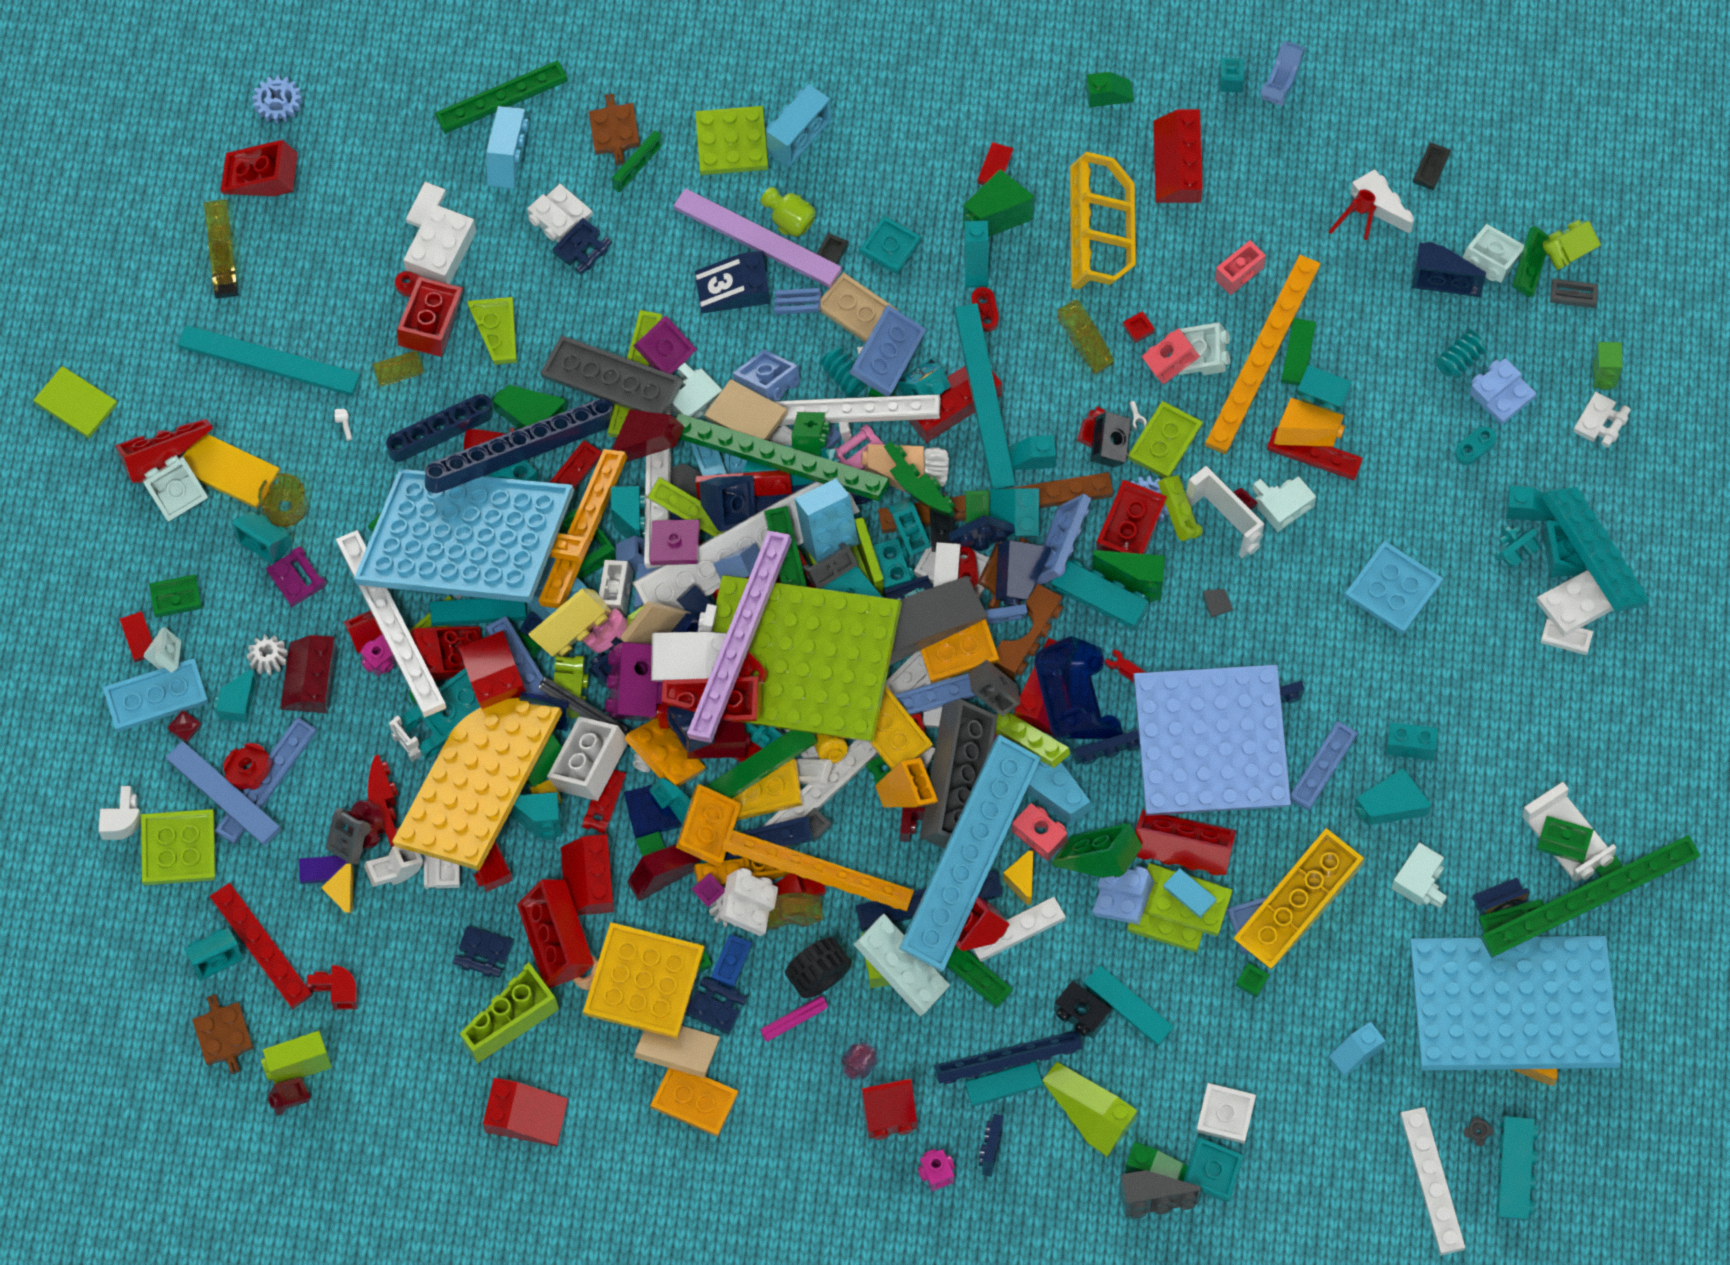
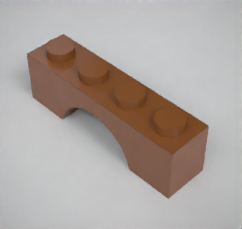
[993,584,1064,682]

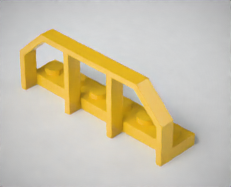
[1070,151,1136,290]

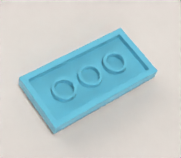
[103,658,208,732]

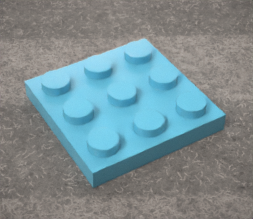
[1344,541,1444,635]

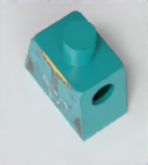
[897,358,951,396]

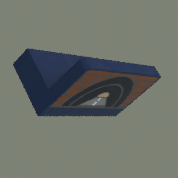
[1472,877,1530,915]

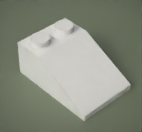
[651,632,726,682]

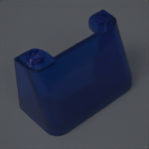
[1034,636,1123,739]

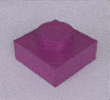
[691,873,725,907]

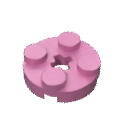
[583,608,627,653]

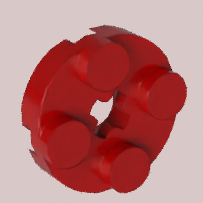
[223,743,273,790]

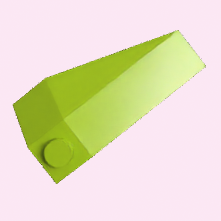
[1042,1062,1138,1158]

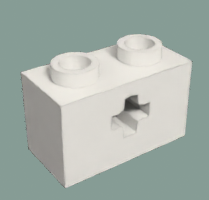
[599,560,634,616]

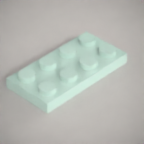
[853,914,950,1016]

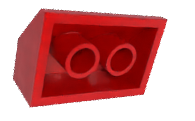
[560,834,614,916]

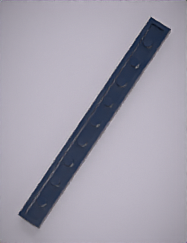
[1073,681,1305,765]

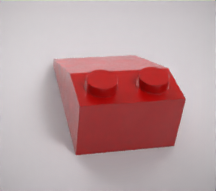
[221,140,298,196]
[397,276,463,357]
[1096,479,1167,554]
[459,630,528,709]
[483,1078,568,1146]
[862,1079,917,1140]

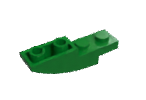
[884,441,955,517]

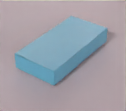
[1163,868,1217,919]

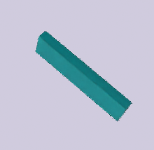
[429,598,526,626]
[1084,965,1174,1047]

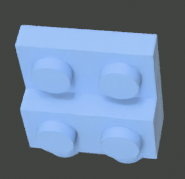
[1470,358,1537,425]
[1092,866,1154,925]

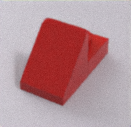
[773,873,826,908]

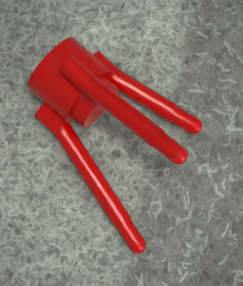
[1328,189,1377,240]

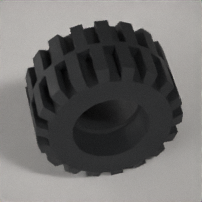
[785,937,852,998]

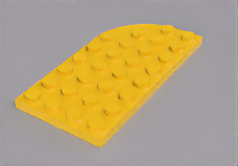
[392,698,562,871]

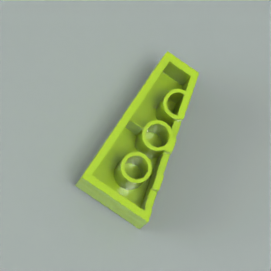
[460,962,559,1064]

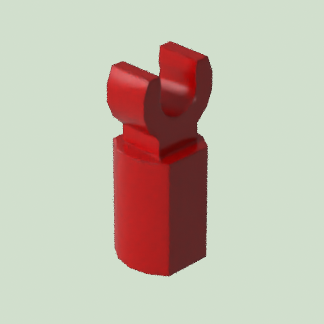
[1105,650,1147,683]

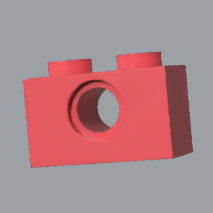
[1215,240,1266,295]
[1142,328,1200,385]
[1011,803,1067,862]

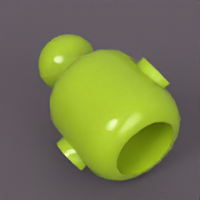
[760,187,816,237]

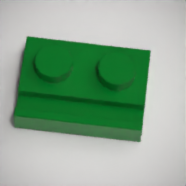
[149,574,202,618]
[1537,816,1594,864]

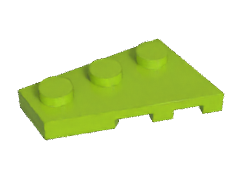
[467,297,517,365]

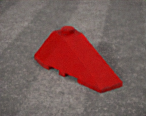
[115,419,213,483]
[1014,638,1070,738]
[662,676,763,722]

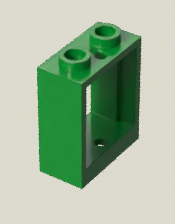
[558,509,616,581]

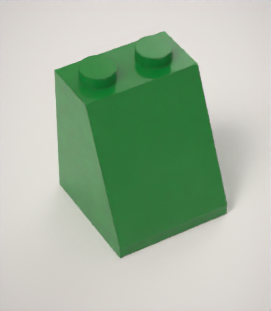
[963,169,1035,237]

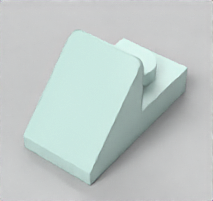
[144,627,181,673]

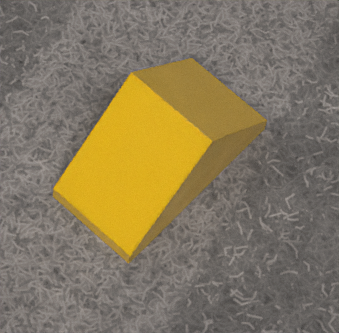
[1003,851,1033,905]
[321,864,354,914]

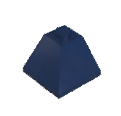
[699,475,756,532]

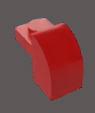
[307,965,358,1010]

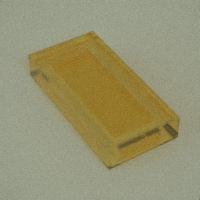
[372,350,424,387]

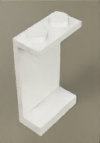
[1186,466,1264,558]
[1522,782,1616,882]

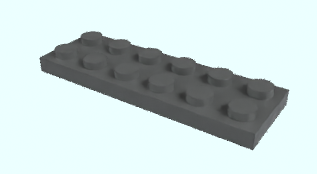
[540,335,683,414]

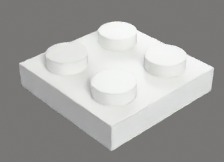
[1196,1083,1256,1144]

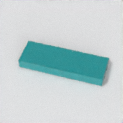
[965,1062,1043,1107]

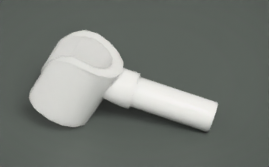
[1130,401,1147,431]
[335,409,352,441]

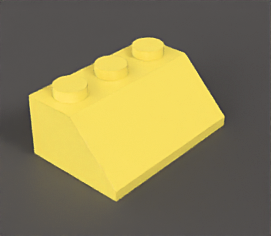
[528,588,612,657]

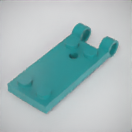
[400,668,481,759]

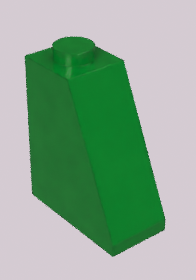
[493,385,567,429]

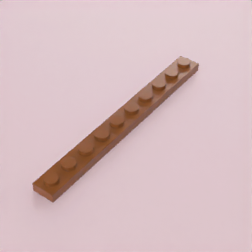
[878,472,1113,534]

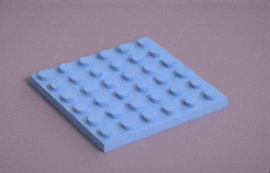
[1133,665,1291,816]

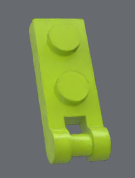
[1157,475,1203,541]

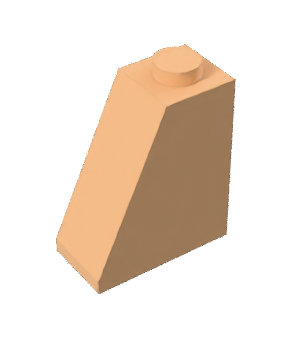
[861,444,924,494]

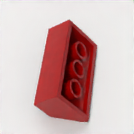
[1153,109,1202,203]
[908,366,1002,443]
[1135,809,1236,875]
[516,879,594,988]

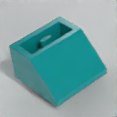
[611,486,645,539]

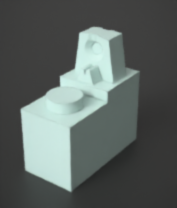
[670,363,722,419]
[1252,476,1316,532]
[1391,843,1447,908]

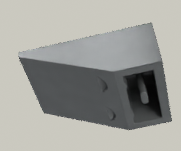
[1119,1170,1201,1219]

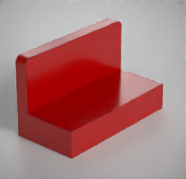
[343,610,382,653]

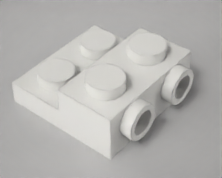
[527,184,593,242]
[720,868,778,936]

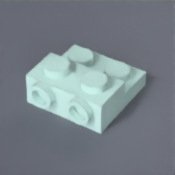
[1463,224,1524,283]
[1176,322,1230,375]
[143,455,208,522]

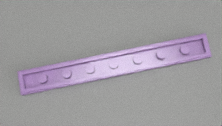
[673,188,842,288]

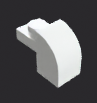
[99,786,141,840]
[364,846,423,887]

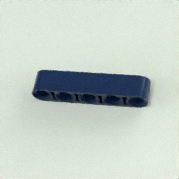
[386,394,493,462]

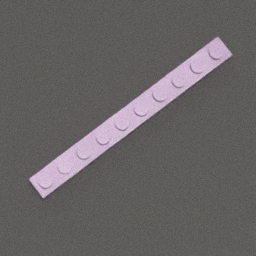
[687,531,792,743]

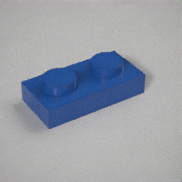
[711,934,752,988]

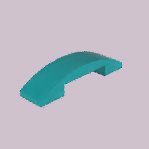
[649,778,708,864]

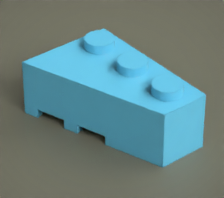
[486,106,529,189]
[1026,761,1090,824]

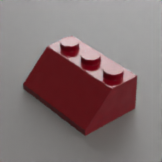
[280,635,337,714]

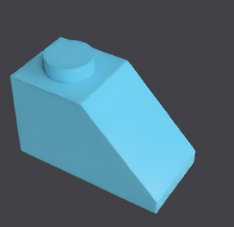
[1329,1021,1386,1077]

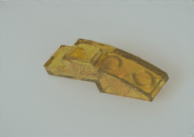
[204,199,237,286]

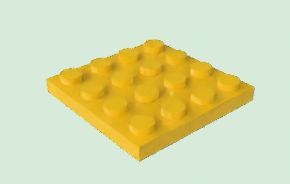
[583,922,705,1039]

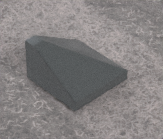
[1202,589,1233,618]

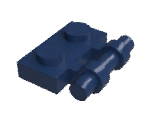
[552,218,612,275]
[453,926,514,978]
[685,977,748,1035]

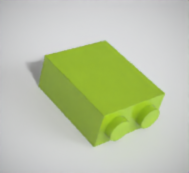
[260,1031,332,1084]

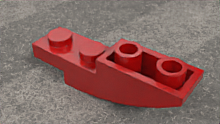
[368,754,400,849]

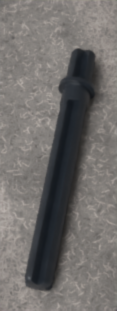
[538,677,632,748]

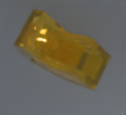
[767,893,822,930]

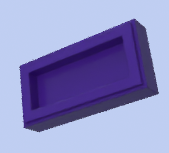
[299,856,348,884]

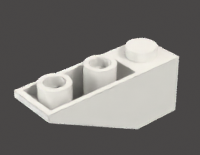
[1350,170,1414,233]

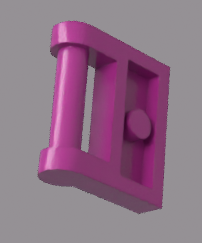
[266,546,327,608]

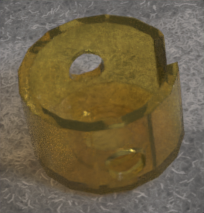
[258,473,308,527]

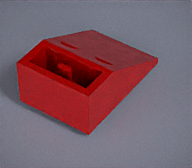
[410,626,482,682]

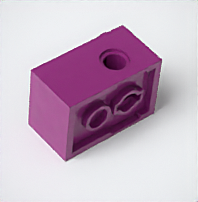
[605,642,658,721]

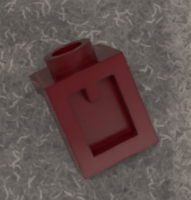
[900,806,925,842]
[268,1077,311,1116]

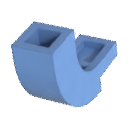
[1260,40,1306,106]

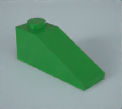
[1125,1142,1188,1181]

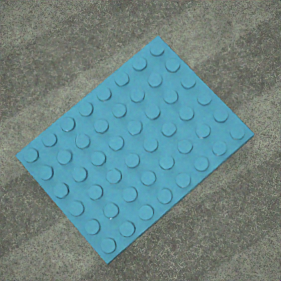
[354,469,574,603]
[1410,936,1621,1071]

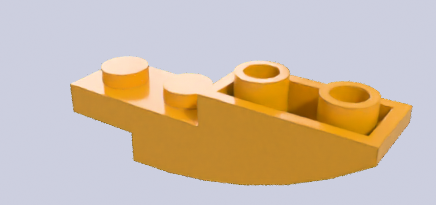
[694,857,790,887]

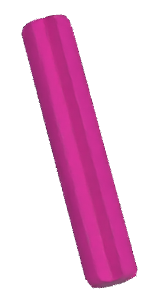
[760,996,828,1041]

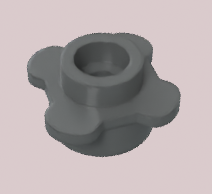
[1464,1117,1494,1146]

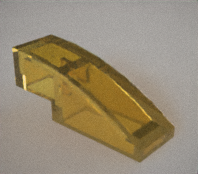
[1057,299,1115,374]

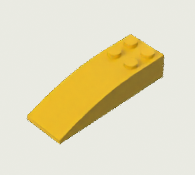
[1233,828,1364,970]

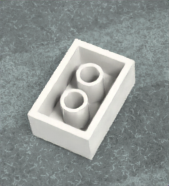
[403,203,476,284]
[547,716,628,801]

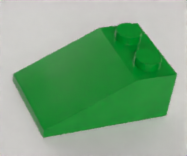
[1092,550,1165,602]
[1052,823,1142,878]

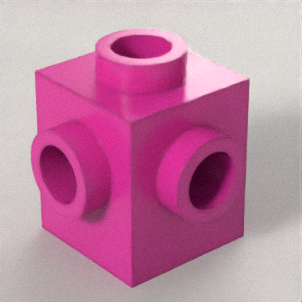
[360,635,396,677]
[917,1149,955,1192]

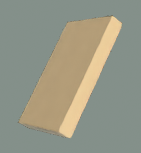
[820,272,898,343]
[704,379,788,441]
[620,601,695,645]
[634,1026,720,1078]

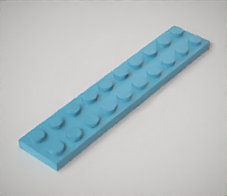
[899,735,1041,972]

